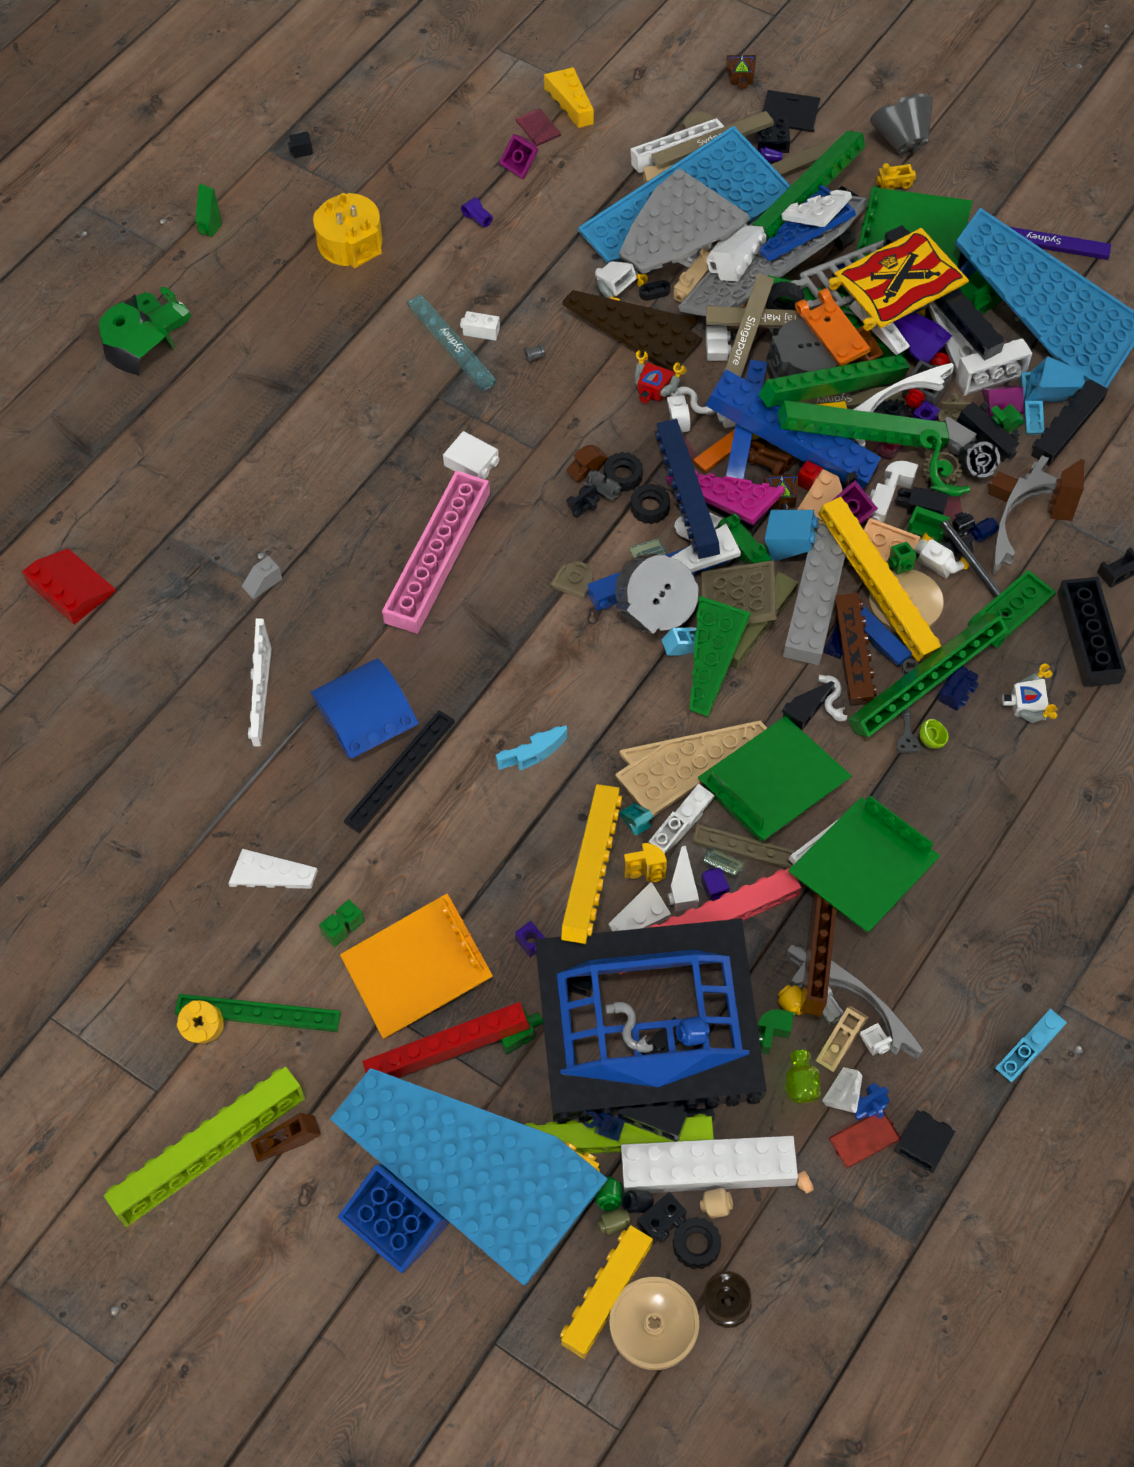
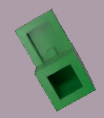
[991,403,1024,433]
[757,1009,794,1055]

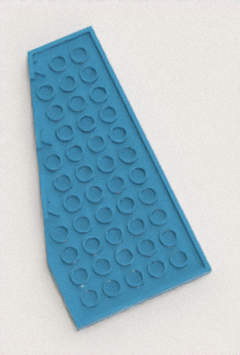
[578,126,790,264]
[955,208,1134,388]
[330,1068,608,1286]

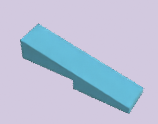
[1019,372,1044,435]

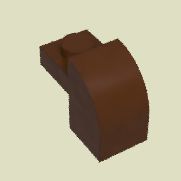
[566,445,609,483]

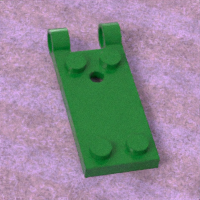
[967,570,1056,648]

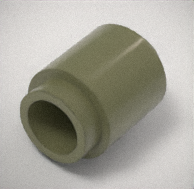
[597,1208,631,1236]

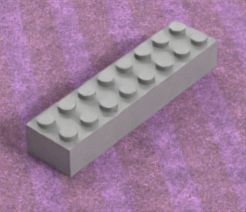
[783,524,845,665]

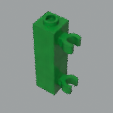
[718,514,772,565]

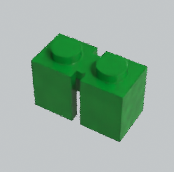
[319,899,365,947]

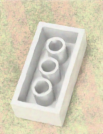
[955,338,1032,396]

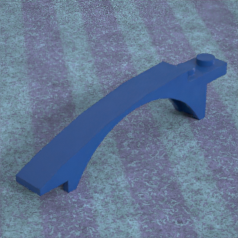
[726,359,767,479]

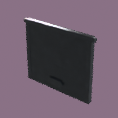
[762,90,820,132]

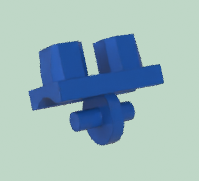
[854,1083,890,1121]

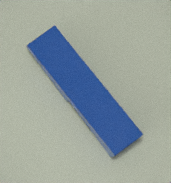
[861,606,912,666]

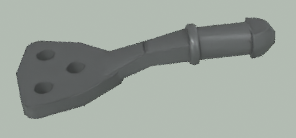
[896,705,921,754]

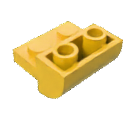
[623,843,667,882]

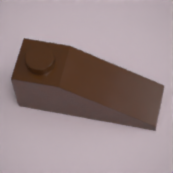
[251,1113,321,1162]

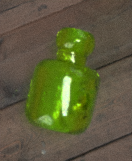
[785,1050,821,1103]

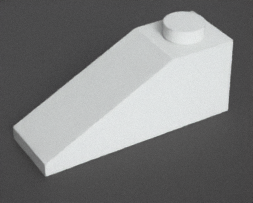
[668,846,699,912]

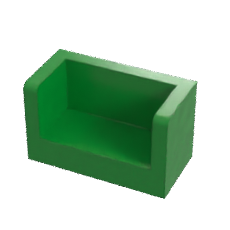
[907,506,950,544]

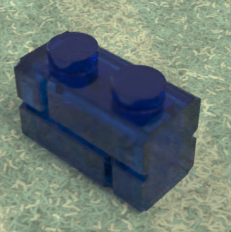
[938,666,979,711]

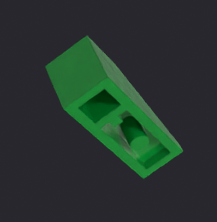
[195,183,222,237]

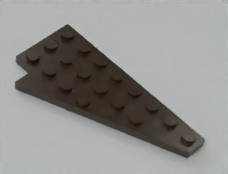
[562,290,702,372]

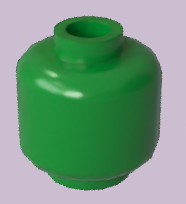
[595,1177,623,1211]

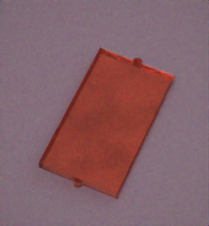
[829,1110,901,1169]

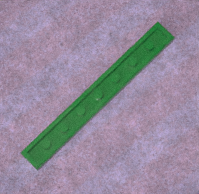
[175,994,341,1033]

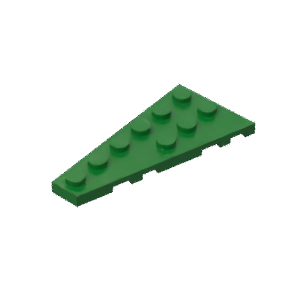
[690,595,751,717]

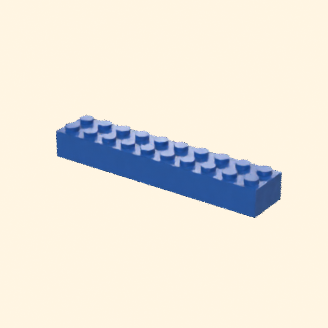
[705,369,881,489]

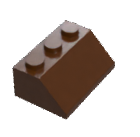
[1048,459,1085,521]

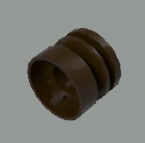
[704,1271,752,1328]

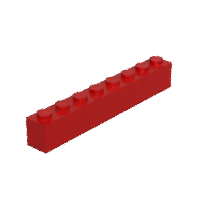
[362,1002,530,1078]

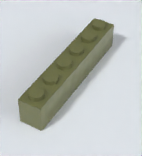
[730,572,798,670]

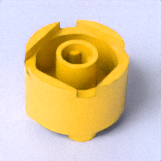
[177,1000,224,1044]

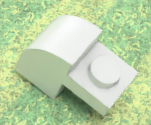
[883,461,918,489]

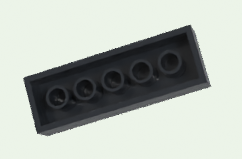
[1057,577,1126,687]

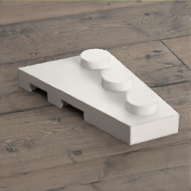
[608,882,671,931]

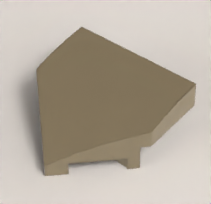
[938,392,971,424]

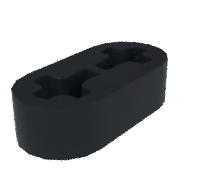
[639,280,670,301]

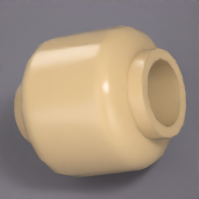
[700,1188,733,1219]

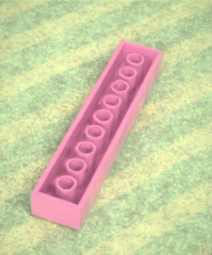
[382,470,490,634]

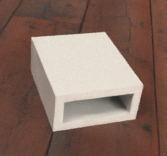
[443,431,499,479]

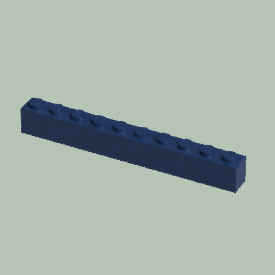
[655,419,720,559]

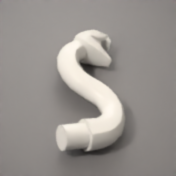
[670,387,716,415]
[818,675,847,721]

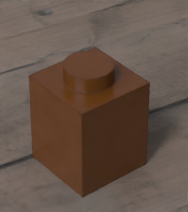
[988,471,1018,502]

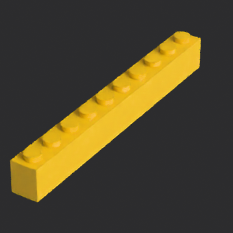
[818,497,942,663]
[561,784,622,944]

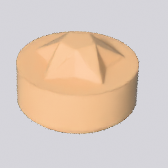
[797,1171,814,1194]

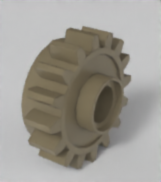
[922,452,962,486]

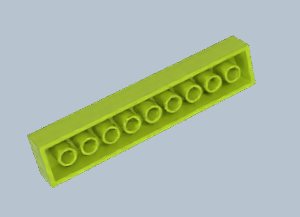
[103,1066,305,1228]

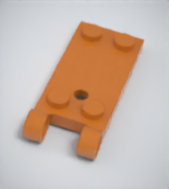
[795,288,870,366]

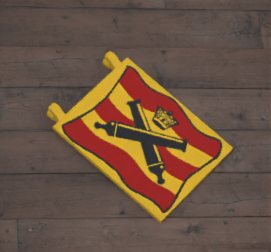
[829,228,969,331]

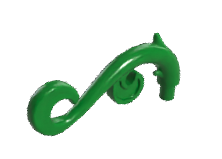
[919,429,970,497]

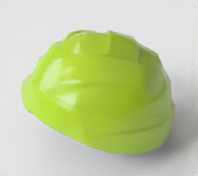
[919,719,949,749]

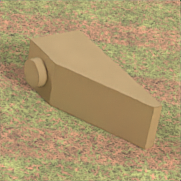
[816,1006,869,1072]

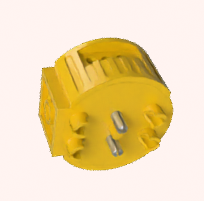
[313,193,383,268]

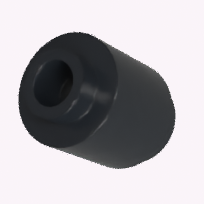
[621,1190,654,1213]

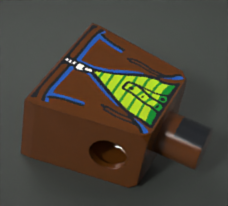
[726,55,756,89]
[763,474,798,510]

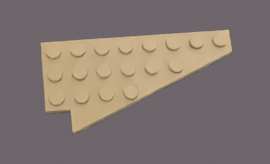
[615,721,767,819]

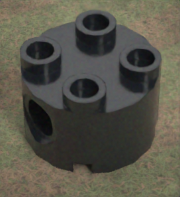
[959,441,1000,477]

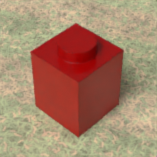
[798,460,823,491]

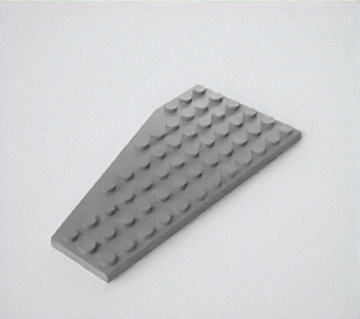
[678,196,868,316]

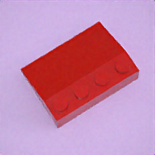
[22,548,116,625]

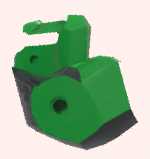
[99,287,191,376]

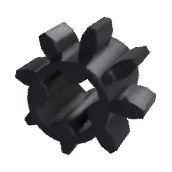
[952,512,975,535]

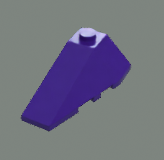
[893,313,952,363]

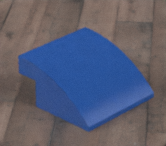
[337,1164,450,1274]

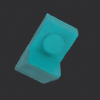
[619,803,653,835]

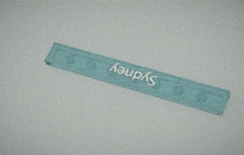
[407,294,497,391]

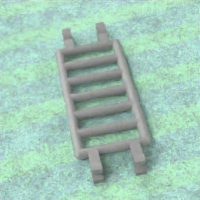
[790,240,885,310]

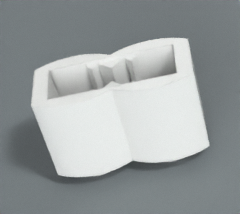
[706,326,731,361]

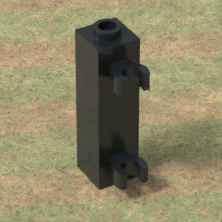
[957,401,1021,462]

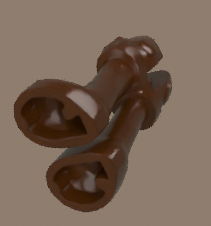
[748,441,795,475]

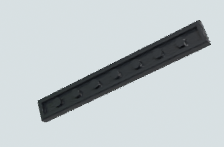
[344,710,455,834]

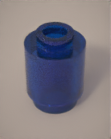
[970,517,999,542]

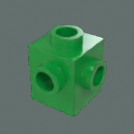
[888,541,916,574]

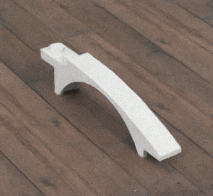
[848,363,954,448]

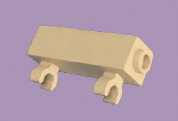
[673,246,713,303]

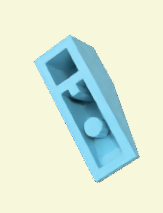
[661,628,697,656]

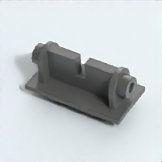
[583,470,622,500]

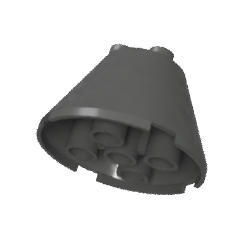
[870,93,933,155]

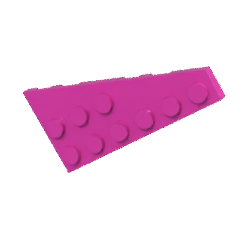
[666,471,785,525]

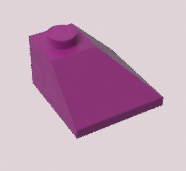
[499,134,539,179]

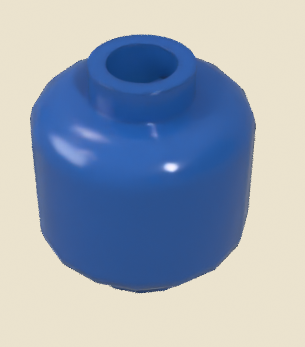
[676,1016,710,1046]

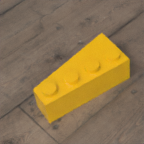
[544,67,594,128]

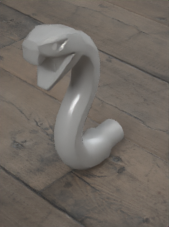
[605,1002,653,1053]

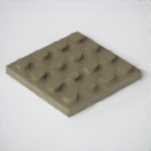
[701,560,777,624]

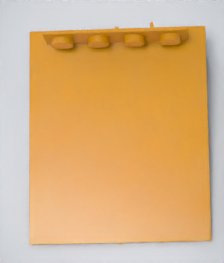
[340,894,493,1039]

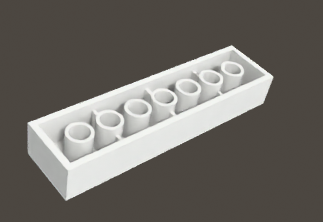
[621,1136,798,1193]

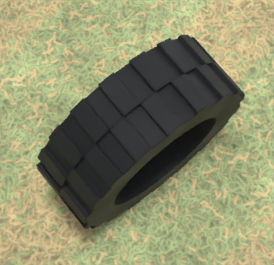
[766,281,805,310]
[604,452,643,492]
[631,484,670,524]
[673,1217,721,1270]

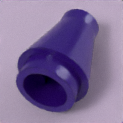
[759,147,783,162]

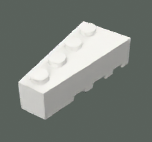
[712,225,766,281]

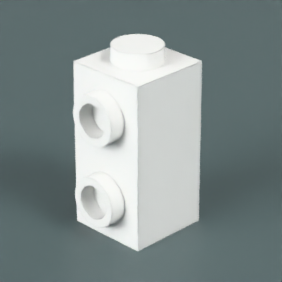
[460,311,500,341]
[867,483,895,523]

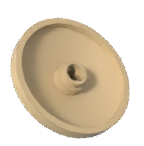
[868,570,943,633]
[609,1277,699,1370]

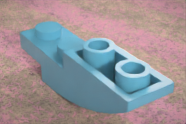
[495,725,568,771]
[995,1008,1067,1083]

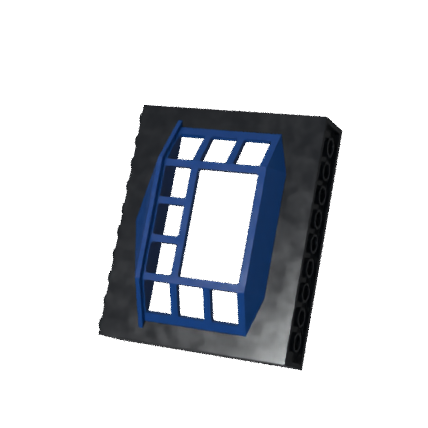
[535,918,767,1124]

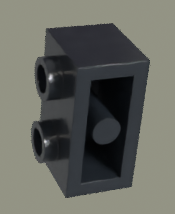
[636,1191,687,1245]

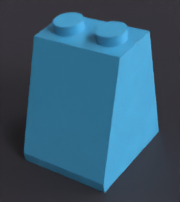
[1024,356,1085,402]
[765,510,819,561]

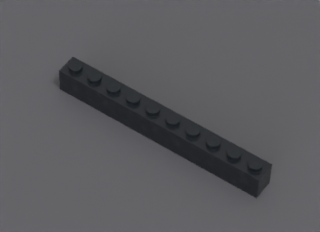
[883,225,1005,361]

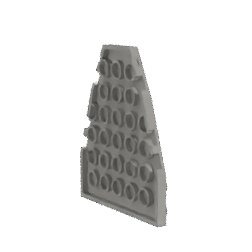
[619,168,750,274]

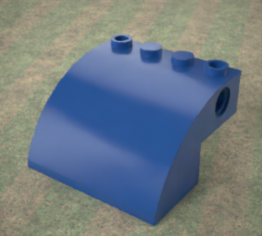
[310,658,419,759]

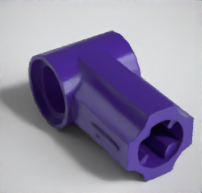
[461,197,493,228]

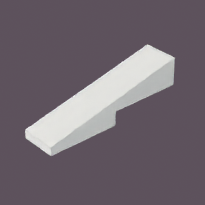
[849,300,910,356]

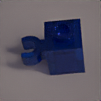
[583,1111,625,1141]

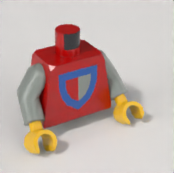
[635,350,686,403]

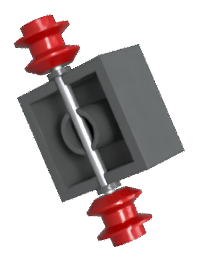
[902,353,952,408]

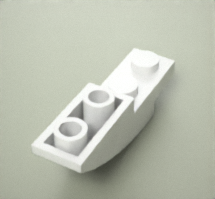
[649,784,714,854]

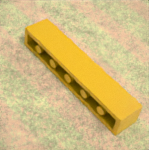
[560,1225,653,1359]

